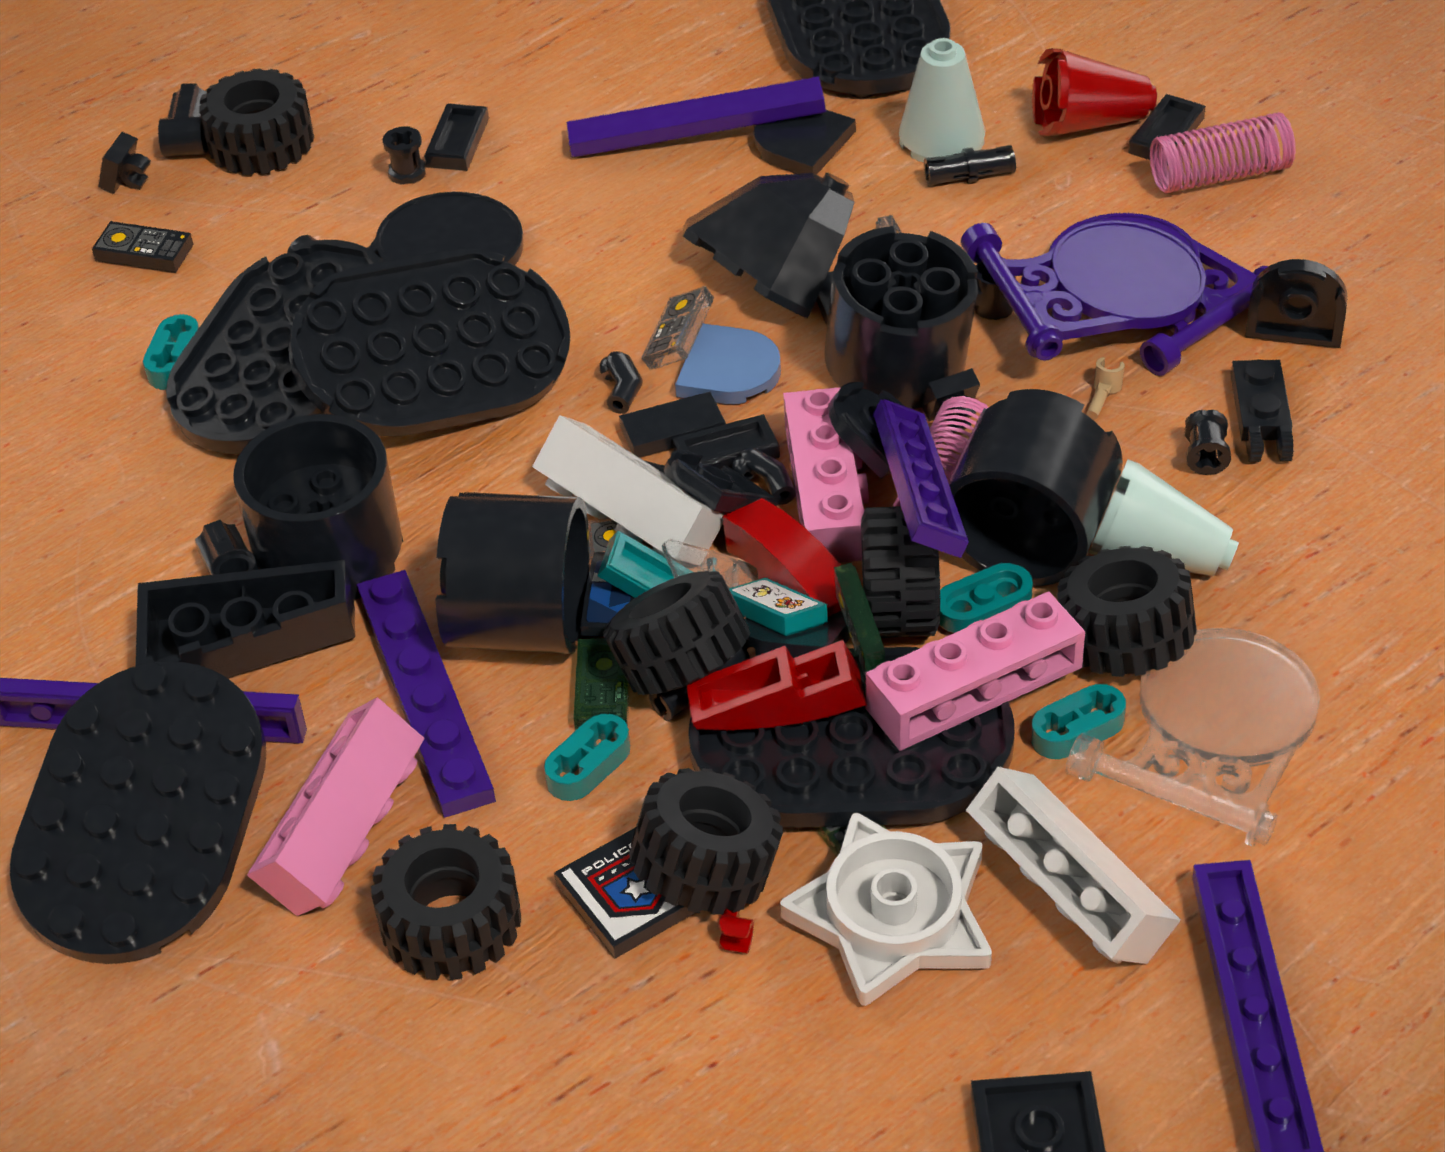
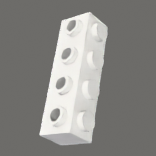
[532,415,727,567]
[966,767,1181,964]

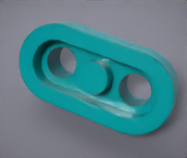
[939,563,1033,633]

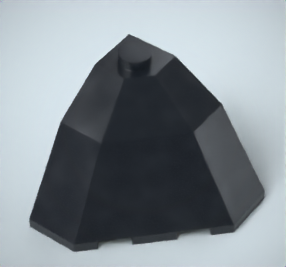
[683,173,855,319]

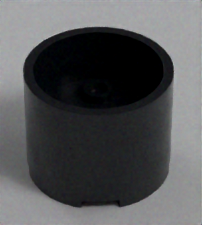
[824,226,978,409]
[948,389,1123,586]
[233,414,403,600]
[435,492,589,654]

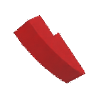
[722,498,862,617]
[687,640,867,730]

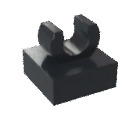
[98,131,151,194]
[921,368,980,433]

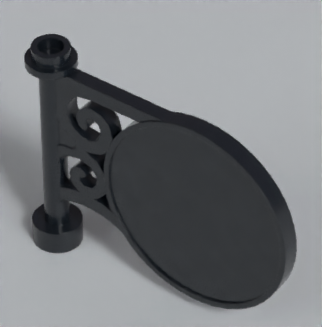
[287,192,524,265]

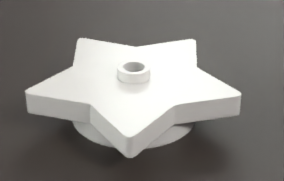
[780,813,992,1006]

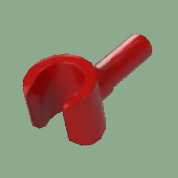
[719,909,754,954]

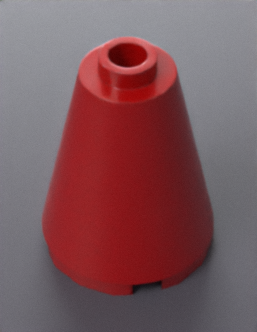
[1032,48,1157,136]

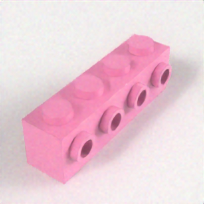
[783,387,869,563]
[866,591,1085,751]
[247,697,425,916]

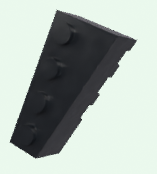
[136,560,355,678]

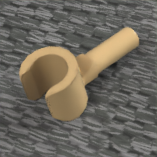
[1086,357,1125,419]

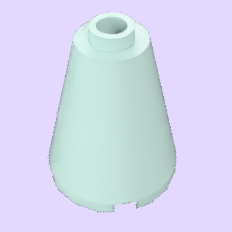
[899,38,985,163]
[1089,459,1239,576]

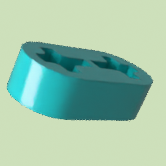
[143,314,199,390]
[1031,684,1126,759]
[544,714,631,801]

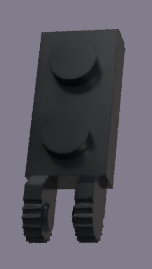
[1231,359,1294,462]

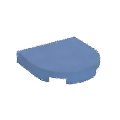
[675,323,781,404]

